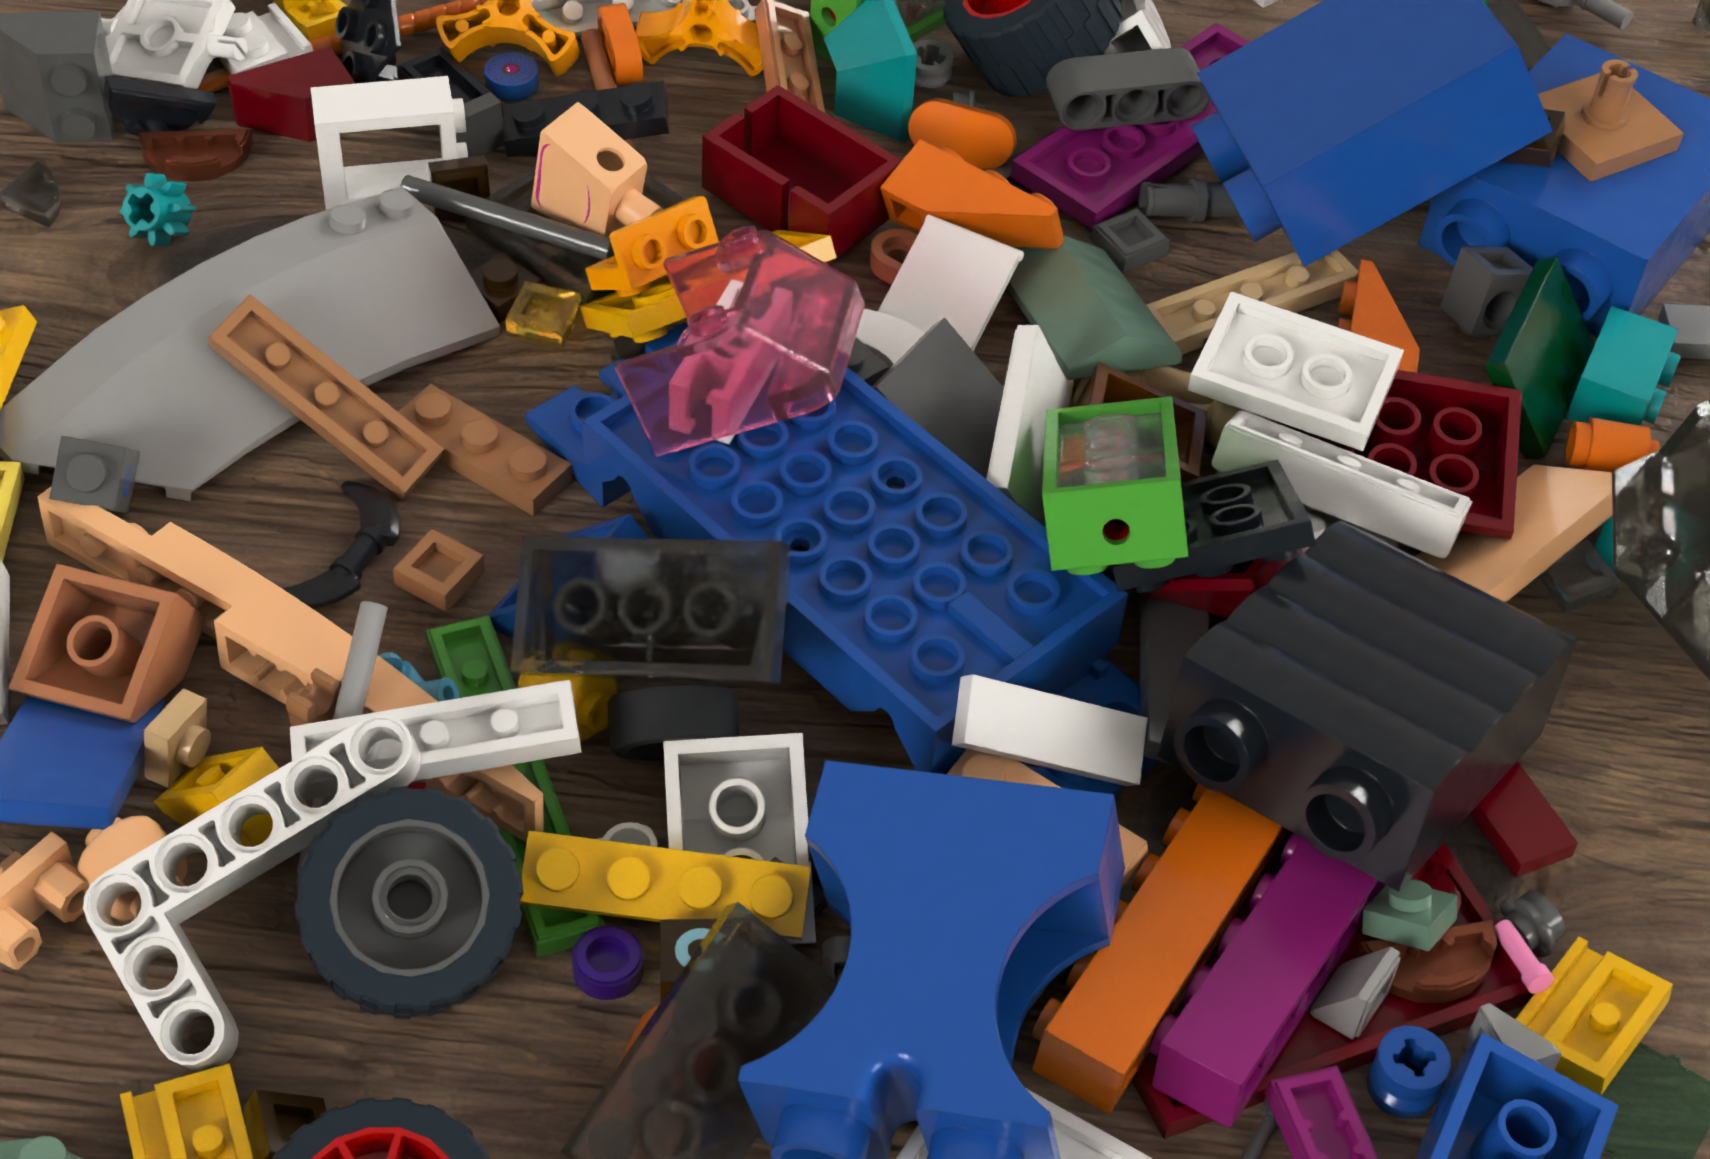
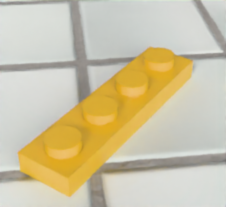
[520,831,811,941]

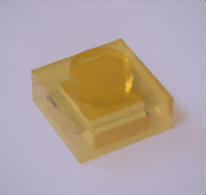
[505,281,581,349]

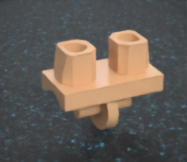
[0,831,89,970]

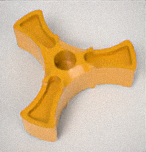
[436,0,580,77]
[635,0,763,77]

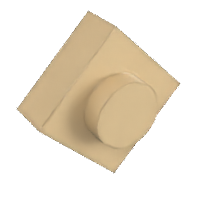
[144,688,211,788]

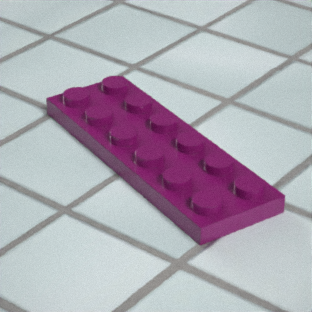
[1010,23,1250,229]

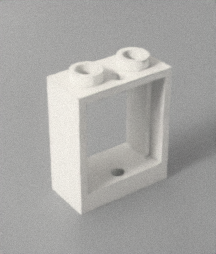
[310,76,468,210]

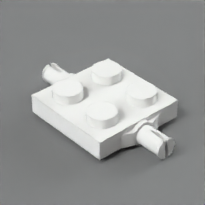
[101,0,247,89]

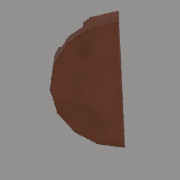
[138,129,253,182]
[1356,920,1497,1003]

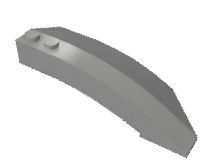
[0,187,500,502]

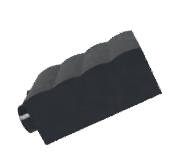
[1157,521,1578,892]

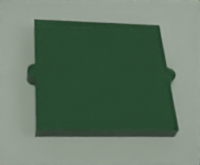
[1601,1042,1710,1159]

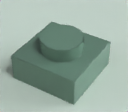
[1362,880,1458,951]

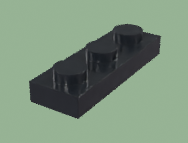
[503,80,669,157]

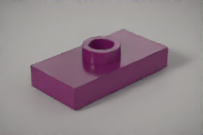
[1264,1066,1379,1159]

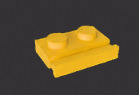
[1515,936,1673,1095]
[120,1063,253,1159]

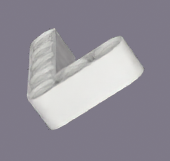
[83,714,421,1071]

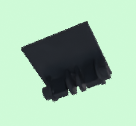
[335,0,401,84]

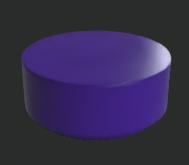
[572,925,644,1000]

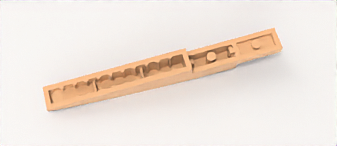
[37,487,544,843]

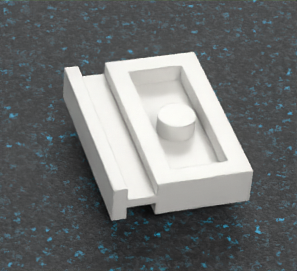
[217,3,313,75]

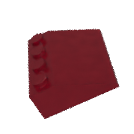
[1266,370,1522,539]

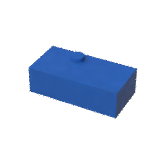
[1415,1032,1619,1159]

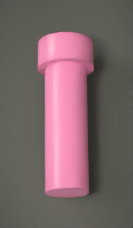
[1494,920,1554,994]

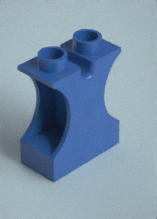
[738,760,1125,1159]

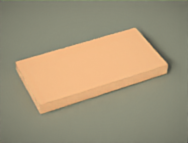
[1416,464,1638,602]

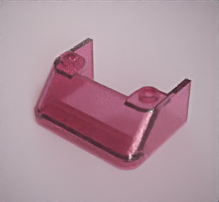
[615,226,865,457]

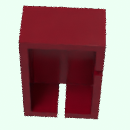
[702,85,902,266]

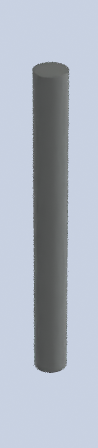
[400,175,614,260]

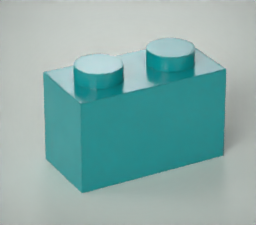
[1566,306,1681,425]

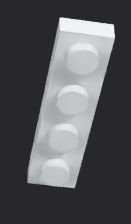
[290,680,582,800]

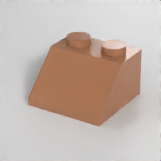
[8,563,206,724]

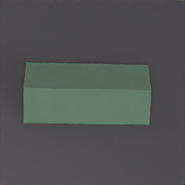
[1006,235,1183,380]

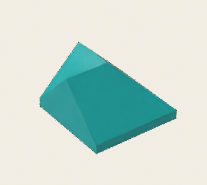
[824,0,917,141]

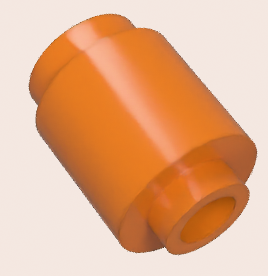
[1564,417,1660,474]

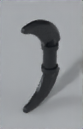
[282,481,401,609]

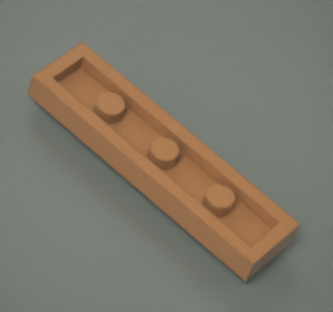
[208,294,444,501]

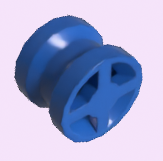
[1366,1025,1451,1119]

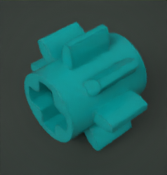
[119,173,196,246]

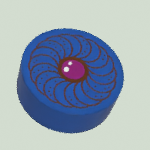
[484,52,539,101]

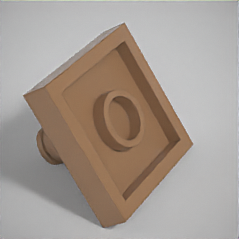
[1538,59,1684,182]

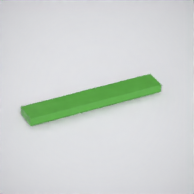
[425,615,605,958]

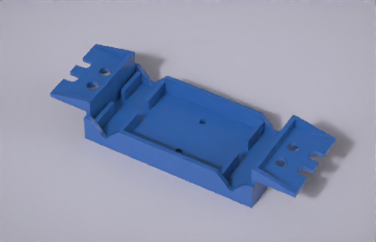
[525,314,1162,797]

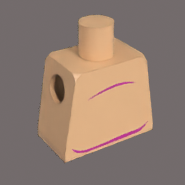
[531,102,663,238]

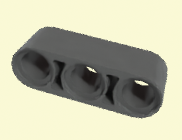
[1046,48,1210,130]

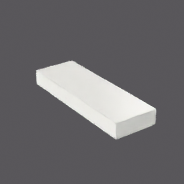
[952,674,1148,786]

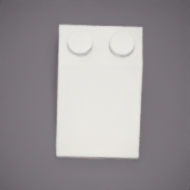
[663,733,816,947]

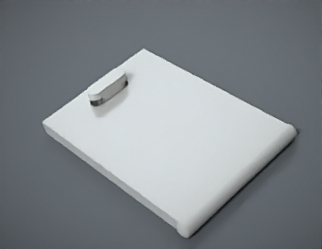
[878,214,1024,351]

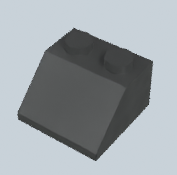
[0,11,115,143]

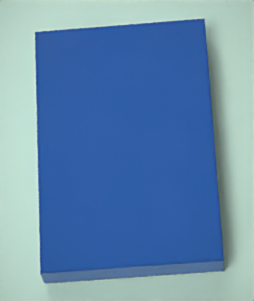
[0,696,165,830]

